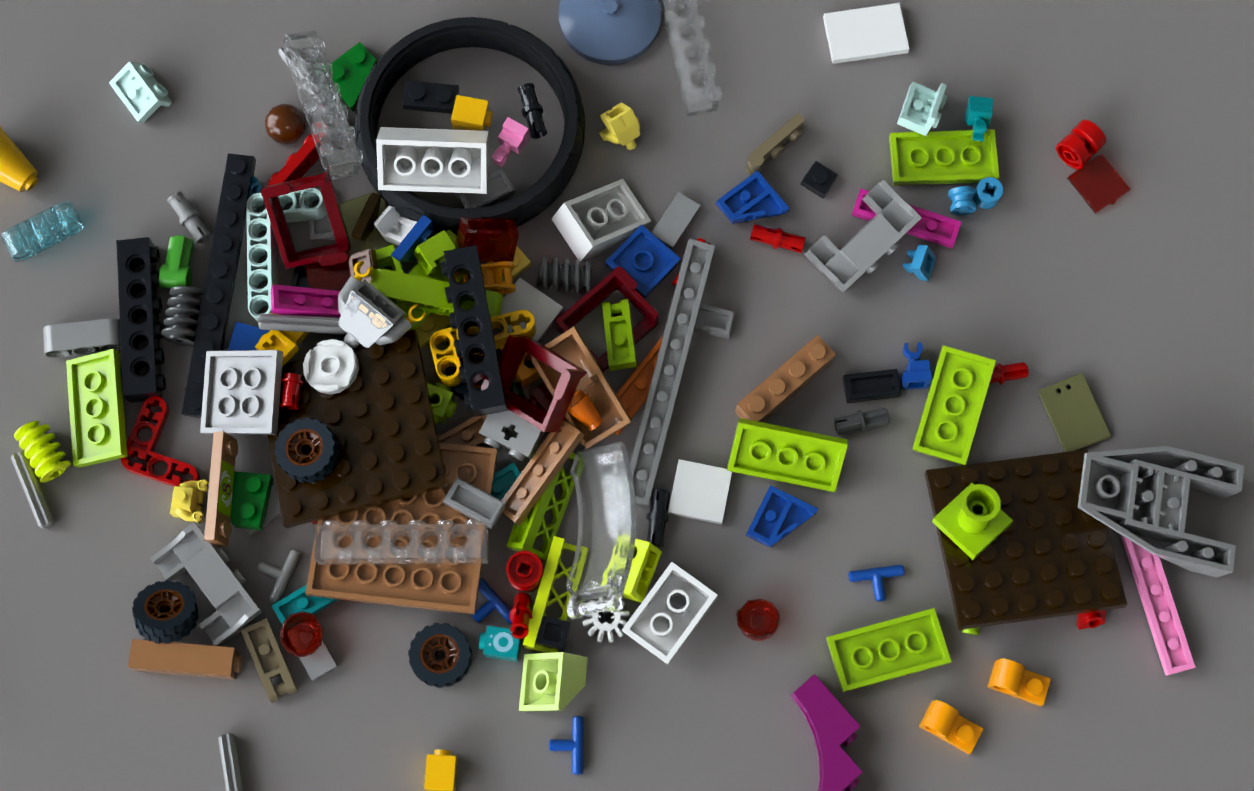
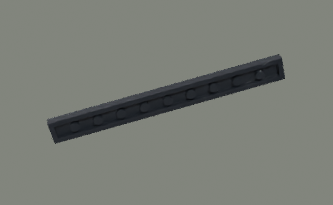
[181,153,256,418]

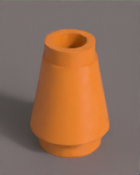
[567,389,603,431]

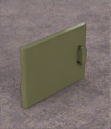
[339,191,398,254]
[1037,373,1112,452]

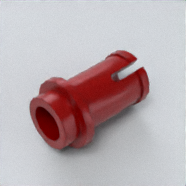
[280,373,303,410]

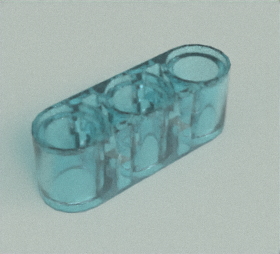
[1,201,84,262]

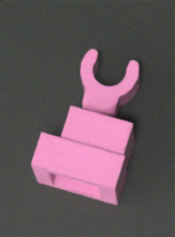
[492,117,530,167]

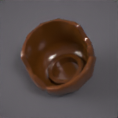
[265,104,305,144]

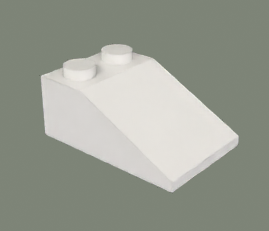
[552,179,651,262]
[622,562,718,664]

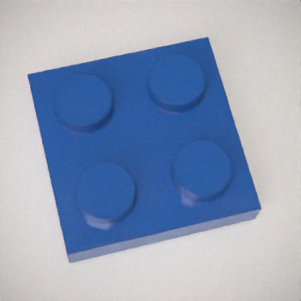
[605,224,681,299]

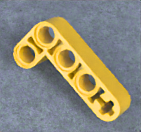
[430,310,536,387]

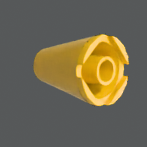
[0,126,39,192]

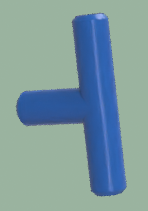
[848,564,905,602]
[472,578,512,624]
[549,716,584,775]

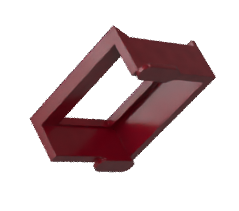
[261,170,351,269]
[555,267,659,372]
[481,335,588,432]

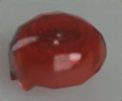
[736,599,780,641]
[280,611,324,657]

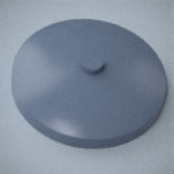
[559,0,661,65]

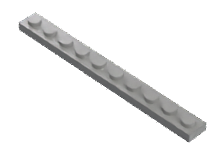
[620,238,715,506]

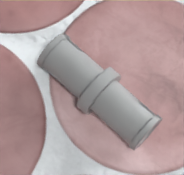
[167,192,211,244]

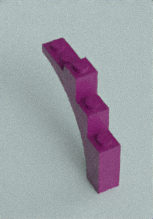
[791,674,863,791]

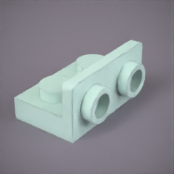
[109,61,172,123]

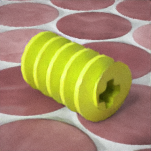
[14,421,71,483]

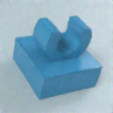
[902,244,937,281]

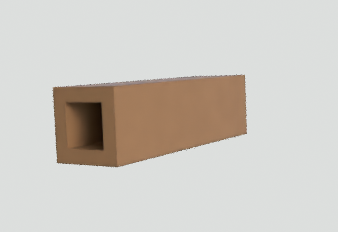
[128,639,243,679]

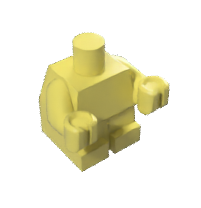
[599,102,640,150]
[170,479,209,524]

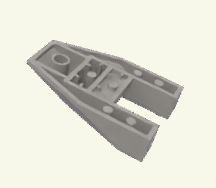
[1078,446,1244,578]

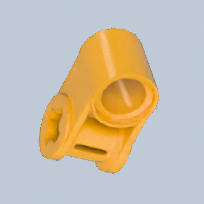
[463,261,516,295]

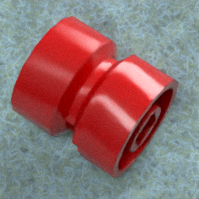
[1056,120,1107,170]
[506,551,543,593]

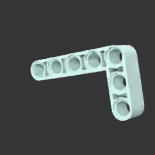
[246,188,327,322]

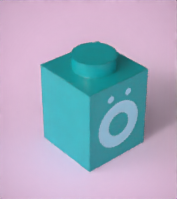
[479,626,521,662]

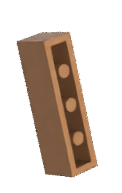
[735,335,836,423]

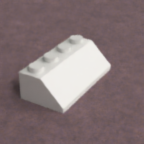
[376,127,489,194]

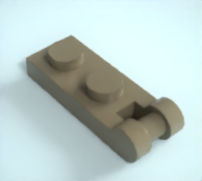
[746,113,805,176]
[240,618,298,703]

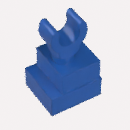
[900,342,932,390]

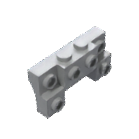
[804,179,922,292]
[150,522,262,646]

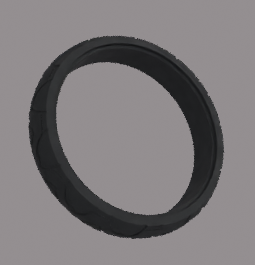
[355,17,585,237]

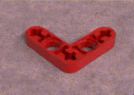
[121,396,200,487]

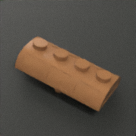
[530,326,632,449]

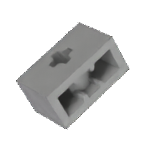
[479,410,546,461]

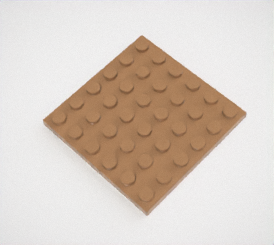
[305,442,498,615]

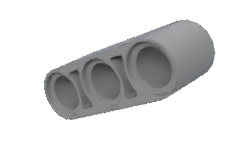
[43,318,121,358]

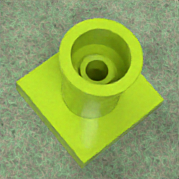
[932,483,1013,560]

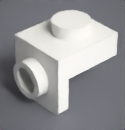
[374,206,417,246]

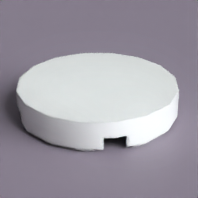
[303,339,359,394]

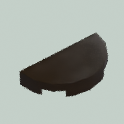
[351,192,381,241]

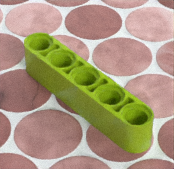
[370,269,503,317]

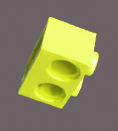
[603,535,662,603]

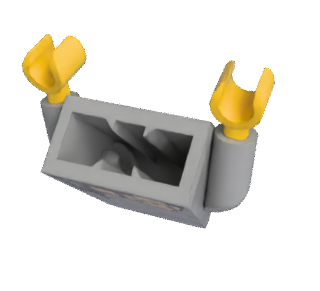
[338,261,426,348]

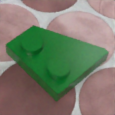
[319,42,377,112]
[230,471,274,531]

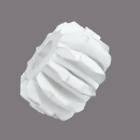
[583,595,630,643]

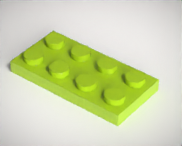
[889,129,999,186]
[912,345,996,465]
[66,349,127,468]
[727,418,848,492]
[826,608,951,693]

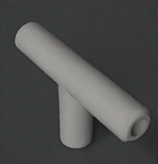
[257,549,301,603]

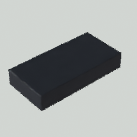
[843,369,902,403]

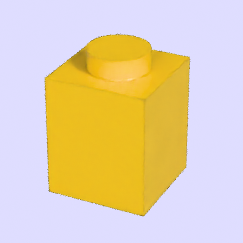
[451,95,493,131]
[424,750,458,791]

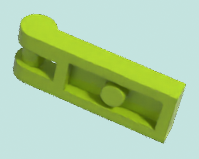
[602,298,637,371]

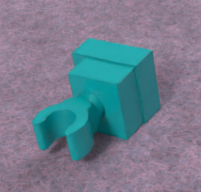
[964,96,993,142]

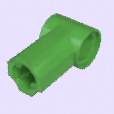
[159,235,194,289]

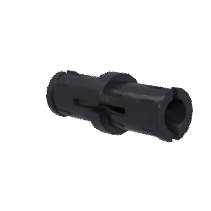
[517,83,547,139]
[646,489,669,547]

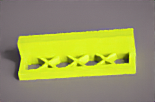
[523,536,586,653]

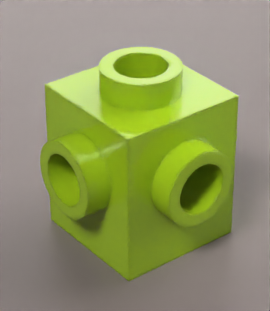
[427,383,457,424]

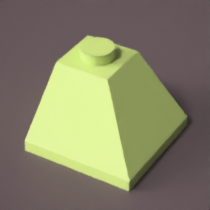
[519,652,588,711]

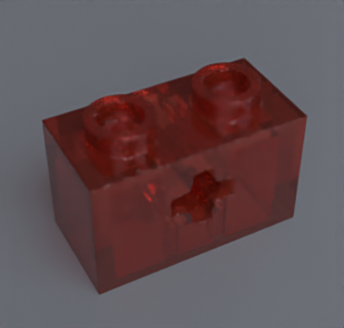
[456,217,519,262]

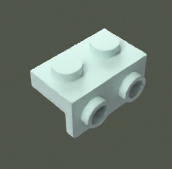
[897,82,947,136]

